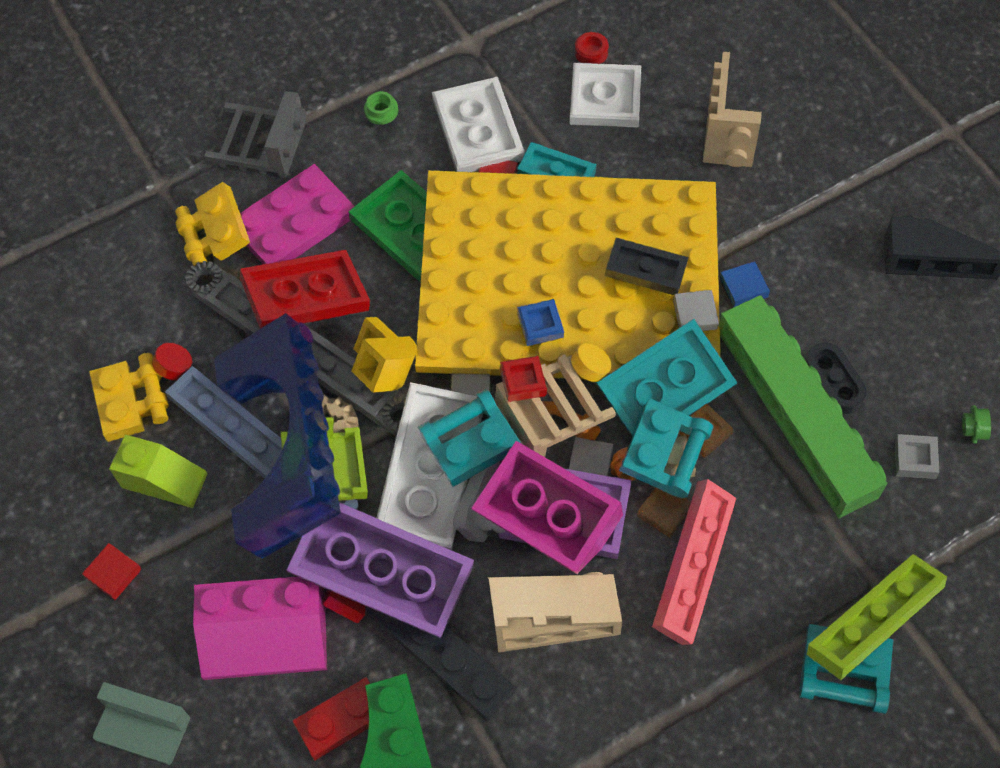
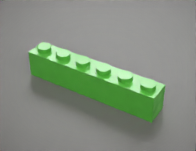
[718,295,888,519]

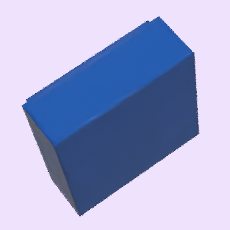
[720,261,770,307]
[517,299,564,346]

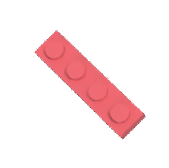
[652,479,736,645]

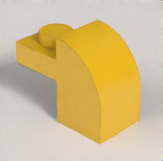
[351,317,417,393]

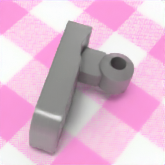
[453,462,506,542]

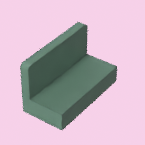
[93,682,191,765]

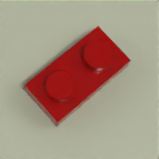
[293,677,370,761]

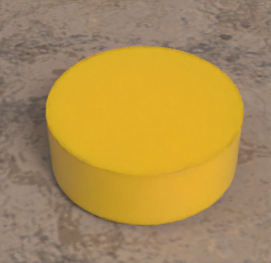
[571,343,611,382]

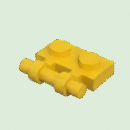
[175,182,250,266]
[89,353,169,442]

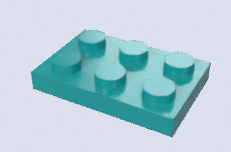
[596,319,737,437]

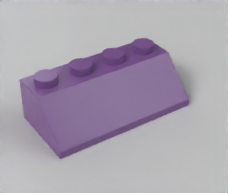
[286,495,474,638]

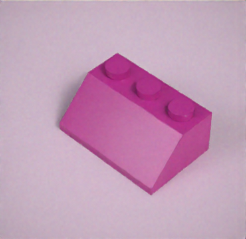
[471,441,623,574]
[193,577,327,680]

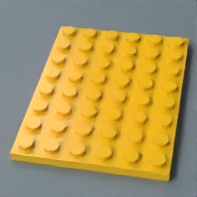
[415,170,720,379]

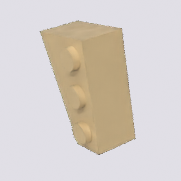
[489,572,622,652]

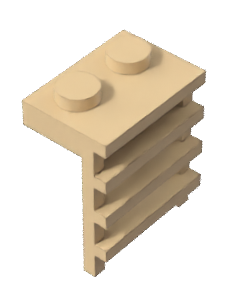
[703,52,761,167]
[495,355,616,457]

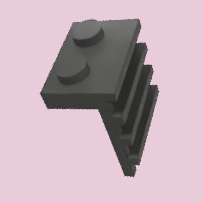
[204,91,306,178]

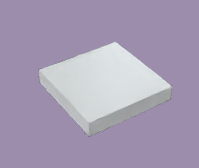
[570,63,641,127]

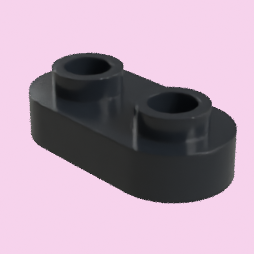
[806,342,866,414]

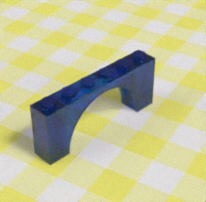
[214,313,341,559]

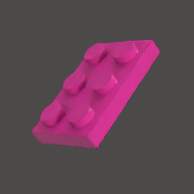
[240,164,355,264]

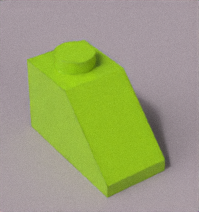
[109,434,207,508]

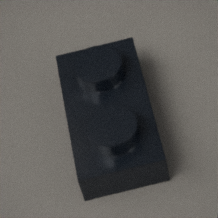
[605,238,689,295]

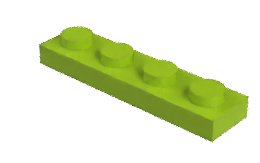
[807,554,947,680]

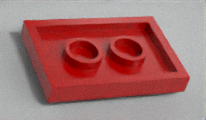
[240,250,370,332]

